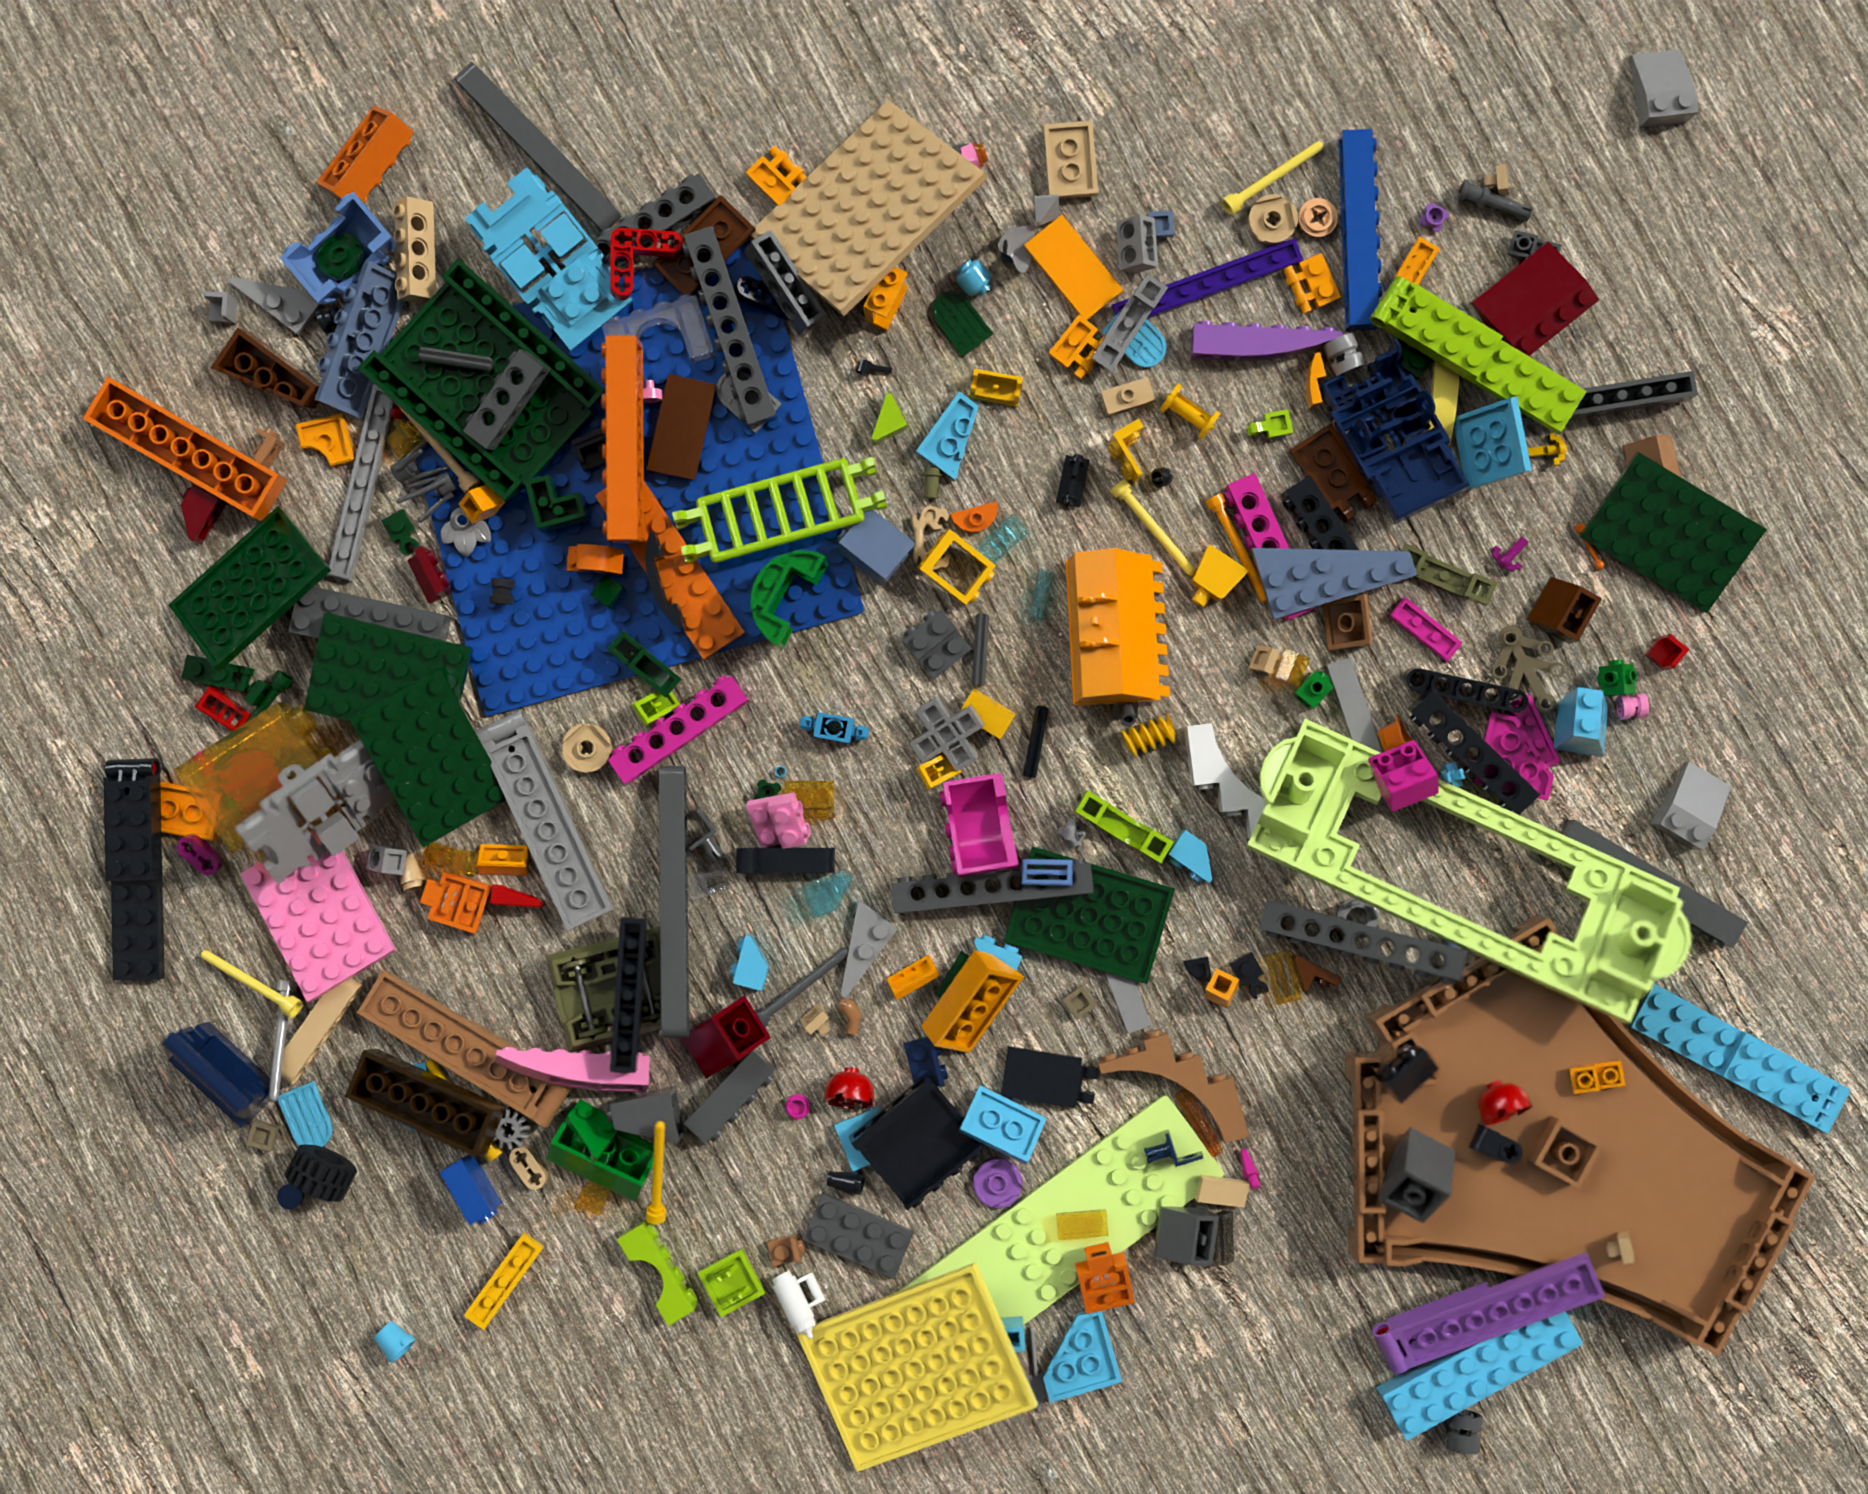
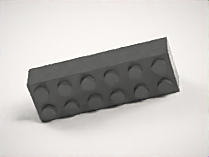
[288,587,452,641]

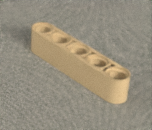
[281,978,363,1086]

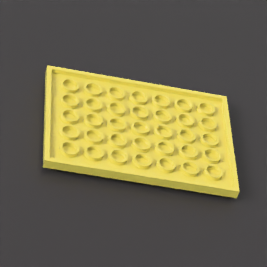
[796,1262,1038,1472]

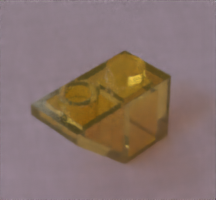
[423,842,479,877]

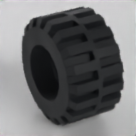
[285,1144,357,1202]

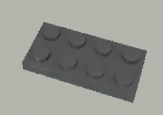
[803,1192,914,1279]

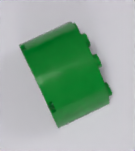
[751,550,828,651]

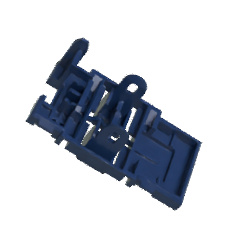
[1319,339,1470,524]

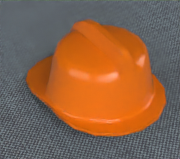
[1378,713,1413,751]

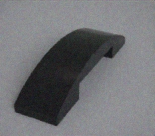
[646,532,687,631]

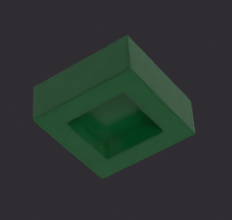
[244,679,272,706]

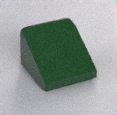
[590,575,625,609]

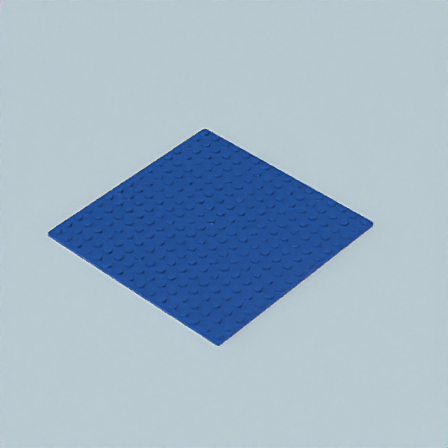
[390,240,864,716]

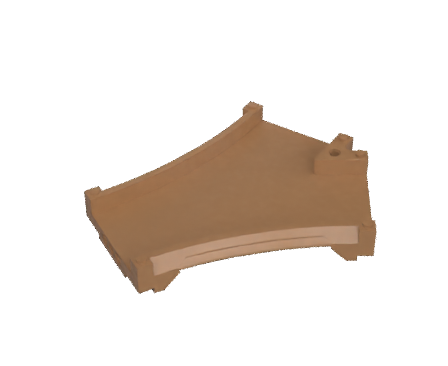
[1345,915,1816,1356]

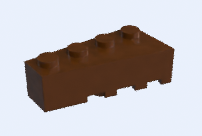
[211,328,320,409]

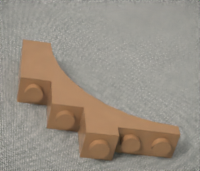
[1096,1029,1249,1143]

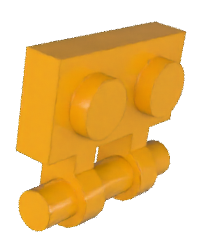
[745,146,806,206]
[1283,253,1341,315]
[1048,315,1104,380]

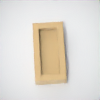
[1195,1175,1250,1208]

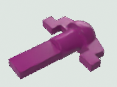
[1492,537,1529,572]

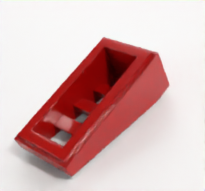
[195,685,252,734]
[490,884,545,908]

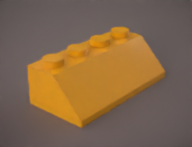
[921,950,1024,1053]

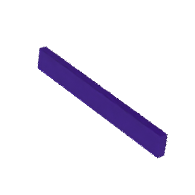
[1111,238,1304,319]

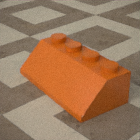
[316,105,414,204]

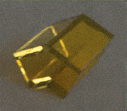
[1273,648,1310,687]

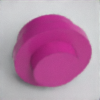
[785,1094,810,1119]

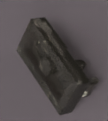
[1213,1210,1234,1266]

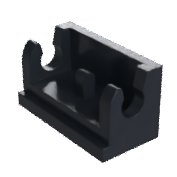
[571,428,607,472]

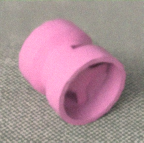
[1616,693,1649,720]

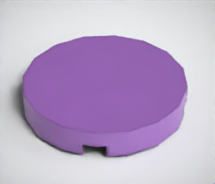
[973,1157,1023,1209]

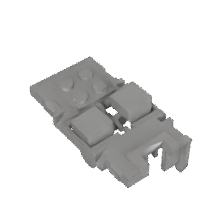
[235,740,395,885]

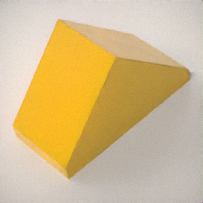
[916,754,961,790]

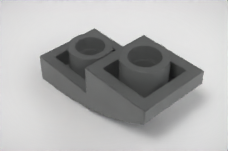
[1507,230,1562,261]

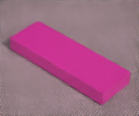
[1388,597,1463,662]
[1509,694,1561,768]

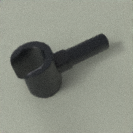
[856,360,892,377]

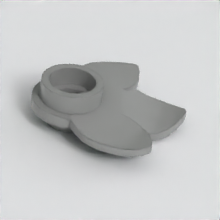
[441,507,491,557]

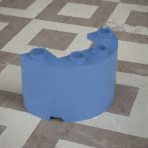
[280,192,395,304]

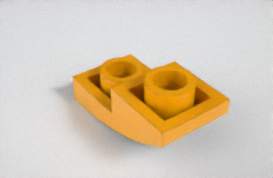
[1569,1060,1625,1094]

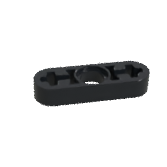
[733,276,788,320]

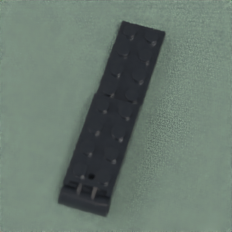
[103,758,165,980]

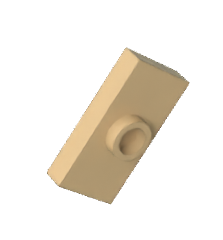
[1100,377,1155,416]

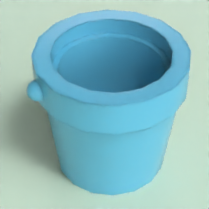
[374,1321,416,1364]

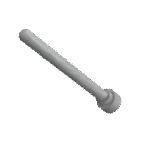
[268,981,297,1102]

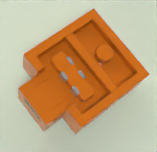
[420,870,492,934]
[1075,1242,1135,1314]

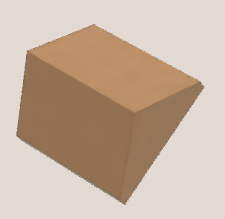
[1622,435,1681,477]
[1323,594,1373,651]

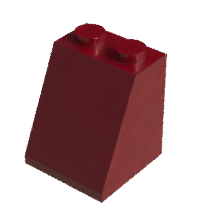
[681,995,771,1079]

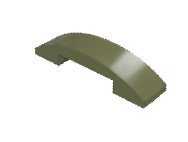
[1402,543,1497,606]

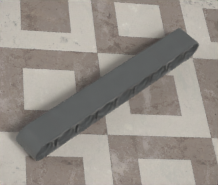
[454,61,622,232]

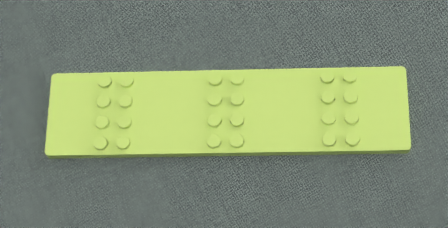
[897,1095,1224,1325]

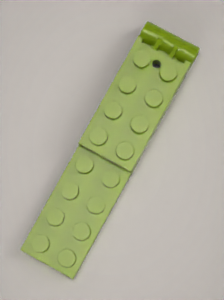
[1370,276,1587,435]

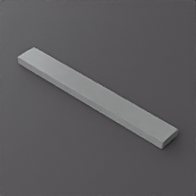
[327,385,394,582]

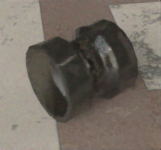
[489,578,516,606]

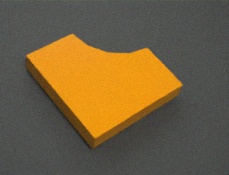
[295,413,355,467]

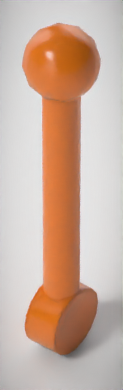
[1574,523,1604,570]

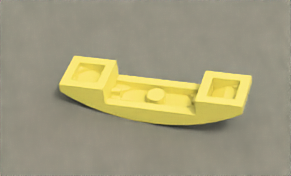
[1429,360,1459,446]

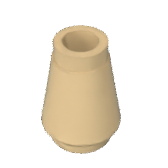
[400,854,425,892]

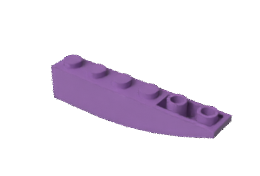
[1190,321,1342,361]

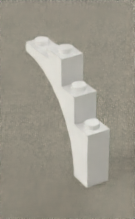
[1184,723,1266,839]

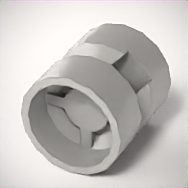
[1323,333,1366,377]

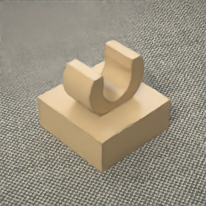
[1484,164,1510,196]
[1249,645,1282,674]
[800,1003,831,1036]
[1606,1231,1635,1264]

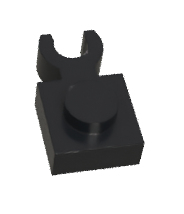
[1229,952,1269,999]

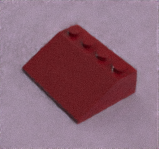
[1470,241,1599,356]

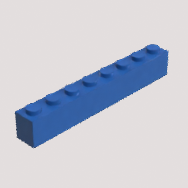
[1338,129,1382,331]

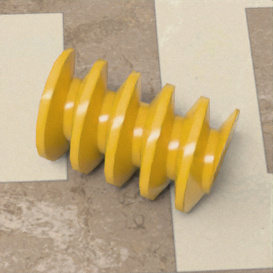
[1120,713,1176,758]

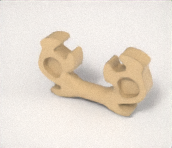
[911,506,950,571]

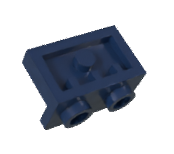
[904,1036,948,1087]

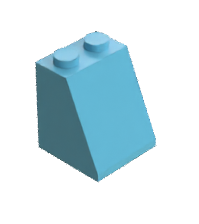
[1554,687,1608,757]

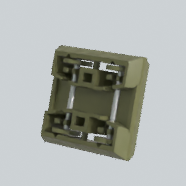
[546,926,661,1053]

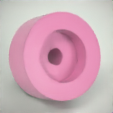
[643,380,662,403]

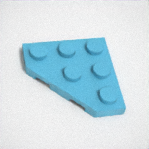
[1043,1311,1122,1403]

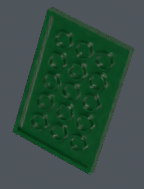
[1579,451,1767,613]
[169,506,332,672]
[304,612,473,721]
[348,668,506,848]
[1004,846,1175,984]

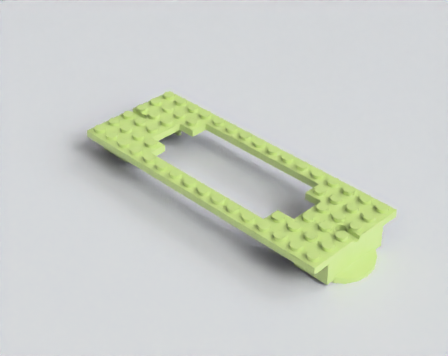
[1246,719,1691,1024]

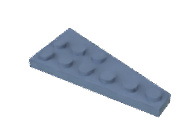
[1251,548,1417,620]

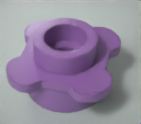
[1419,203,1448,232]

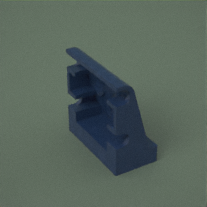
[161,1022,281,1128]

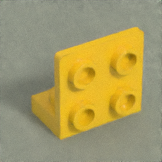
[1108,418,1144,484]

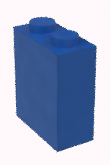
[439,1155,502,1226]

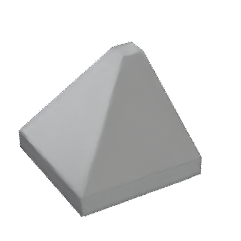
[1034,194,1059,226]

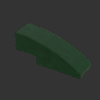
[606,628,681,698]

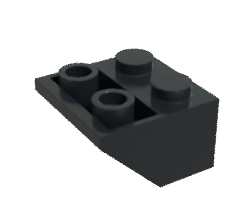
[1375,1043,1439,1104]

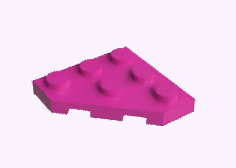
[1473,711,1554,801]

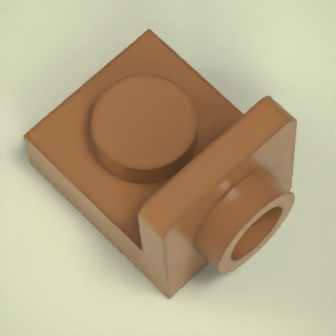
[253,427,285,469]
[767,1233,806,1267]

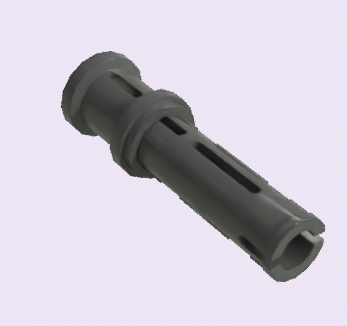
[1456,179,1533,222]

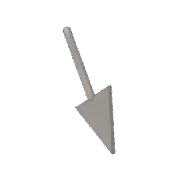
[1026,1327,1047,1412]

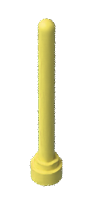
[1221,141,1323,216]
[1110,478,1195,576]
[200,950,303,1018]

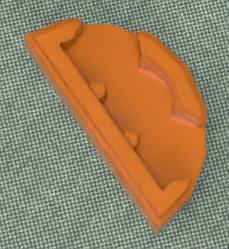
[950,501,998,533]

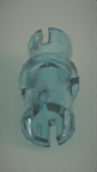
[1028,568,1054,620]

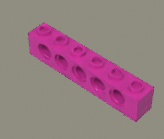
[1223,473,1316,622]
[608,675,750,785]

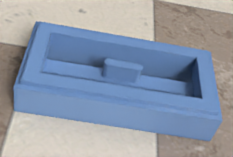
[1022,859,1073,885]

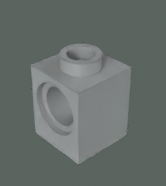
[366,845,407,875]

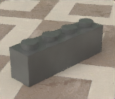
[683,1049,776,1144]

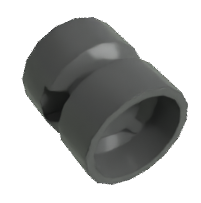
[1446,1409,1483,1454]

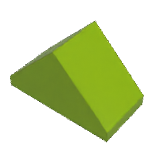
[871,392,908,445]
[632,691,680,727]

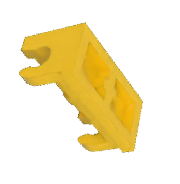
[969,369,1023,407]
[961,688,1016,740]

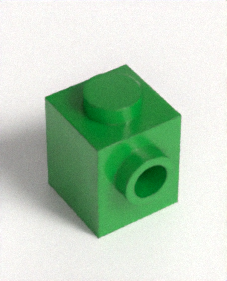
[1292,670,1334,710]

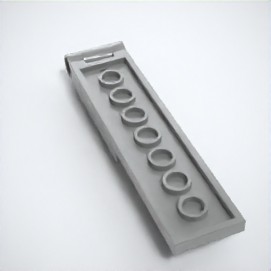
[475,710,614,931]

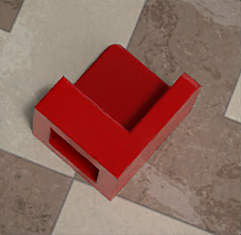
[1645,634,1690,671]

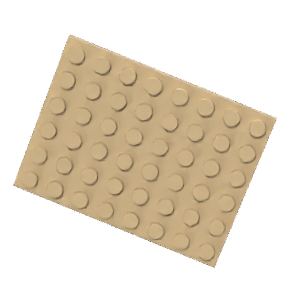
[750,100,987,316]

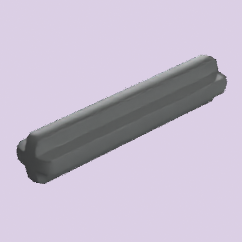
[418,347,493,372]
[972,613,989,686]

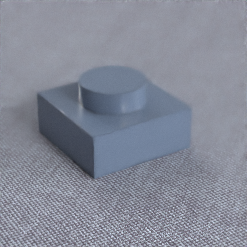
[1147,210,1174,239]

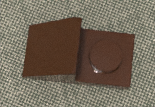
[1291,954,1342,993]

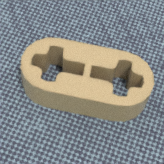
[509,1145,548,1190]

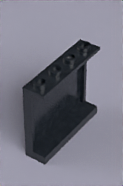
[849,1073,985,1211]

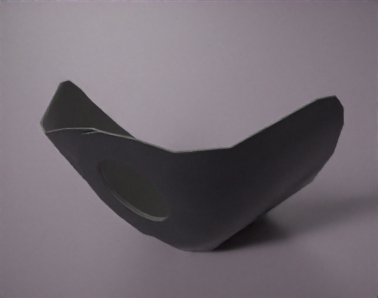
[998,225,1035,274]

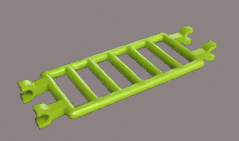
[672,457,887,564]

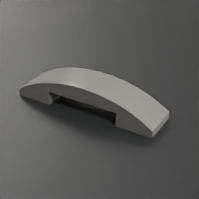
[1092,273,1168,372]

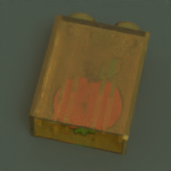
[174,702,339,854]

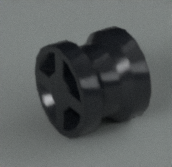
[316,305,339,335]

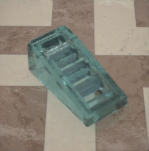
[977,514,1030,564]

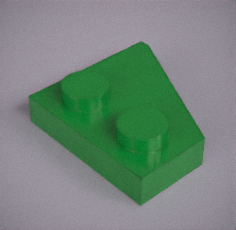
[566,1099,619,1163]

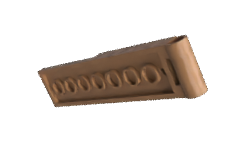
[357,969,571,1128]

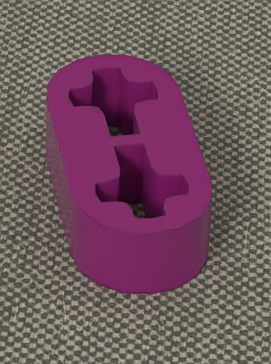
[177,834,223,875]

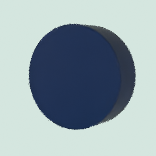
[277,1183,305,1209]

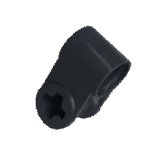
[1469,1124,1523,1163]

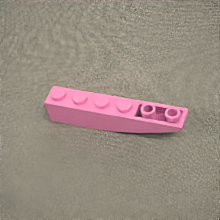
[495,1047,650,1093]

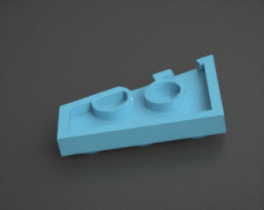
[915,391,979,481]

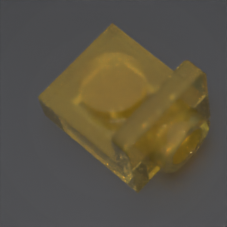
[385,419,423,459]

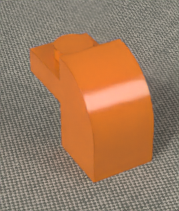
[566,544,624,575]

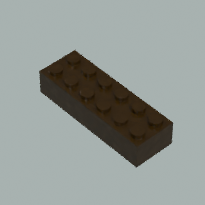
[344,1048,506,1157]

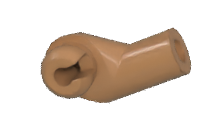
[838,999,862,1035]

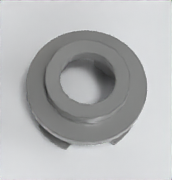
[1336,898,1380,939]

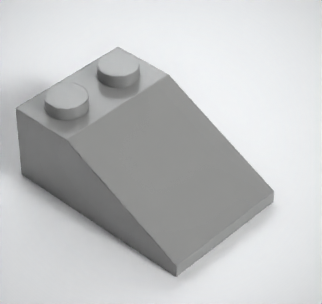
[1630,49,1698,128]
[1650,761,1731,850]

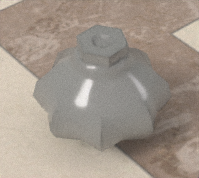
[1058,818,1086,848]

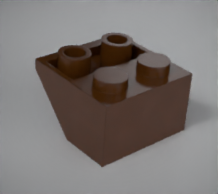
[1526,577,1602,644]

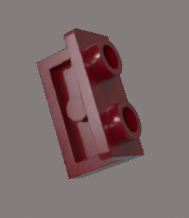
[407,546,451,603]

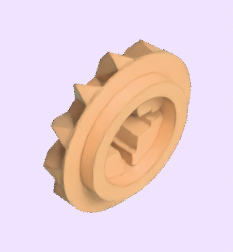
[1298,198,1338,238]

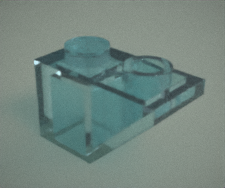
[804,870,854,918]

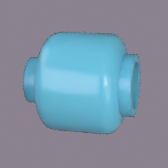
[956,259,992,296]

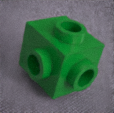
[1597,660,1637,696]

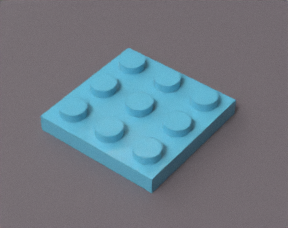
[1454,397,1532,489]

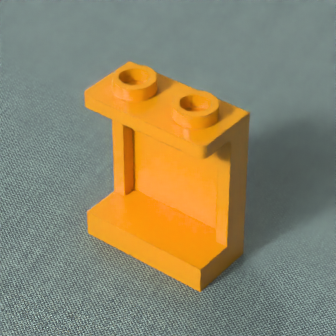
[863,267,909,332]

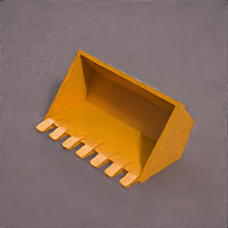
[1065,548,1170,706]

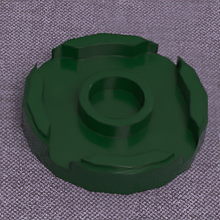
[316,233,365,281]

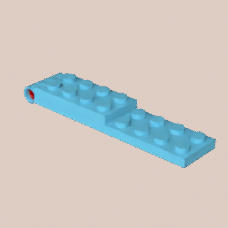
[1628,983,1851,1135]

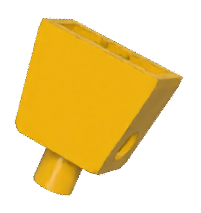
[1190,544,1249,608]

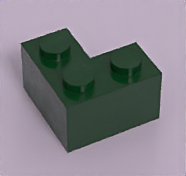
[525,474,591,533]

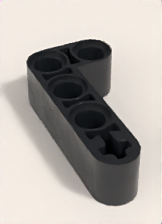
[736,848,835,874]

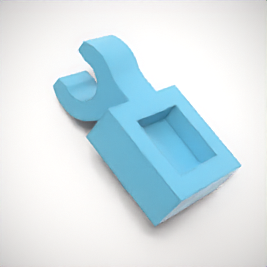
[1440,762,1465,787]

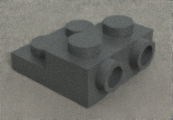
[903,610,972,680]

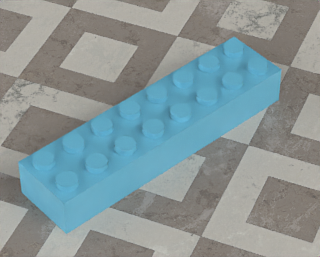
[1376,1312,1583,1441]

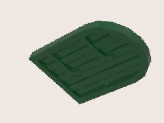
[932,291,994,358]

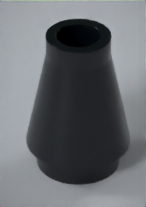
[827,1171,865,1196]

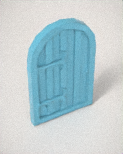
[1102,311,1166,367]
[278,1081,333,1147]

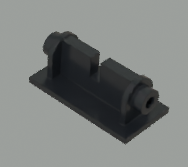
[1056,454,1090,508]

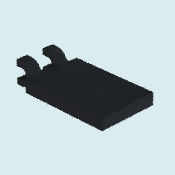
[1001,1045,1099,1108]

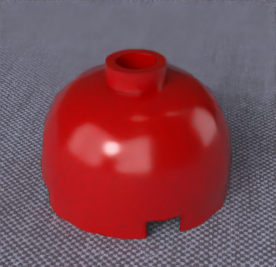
[823,1067,874,1109]
[1478,1080,1532,1126]

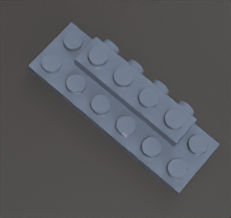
[314,261,405,419]

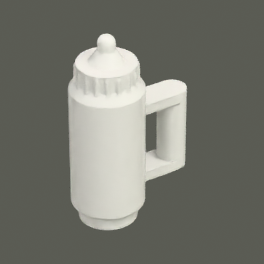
[772,1271,826,1339]

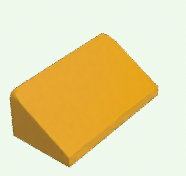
[476,844,530,876]

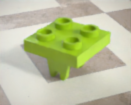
[698,1247,766,1317]

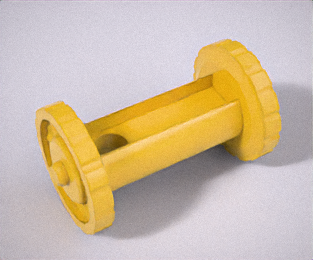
[1159,383,1221,440]

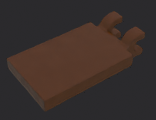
[1289,423,1377,524]

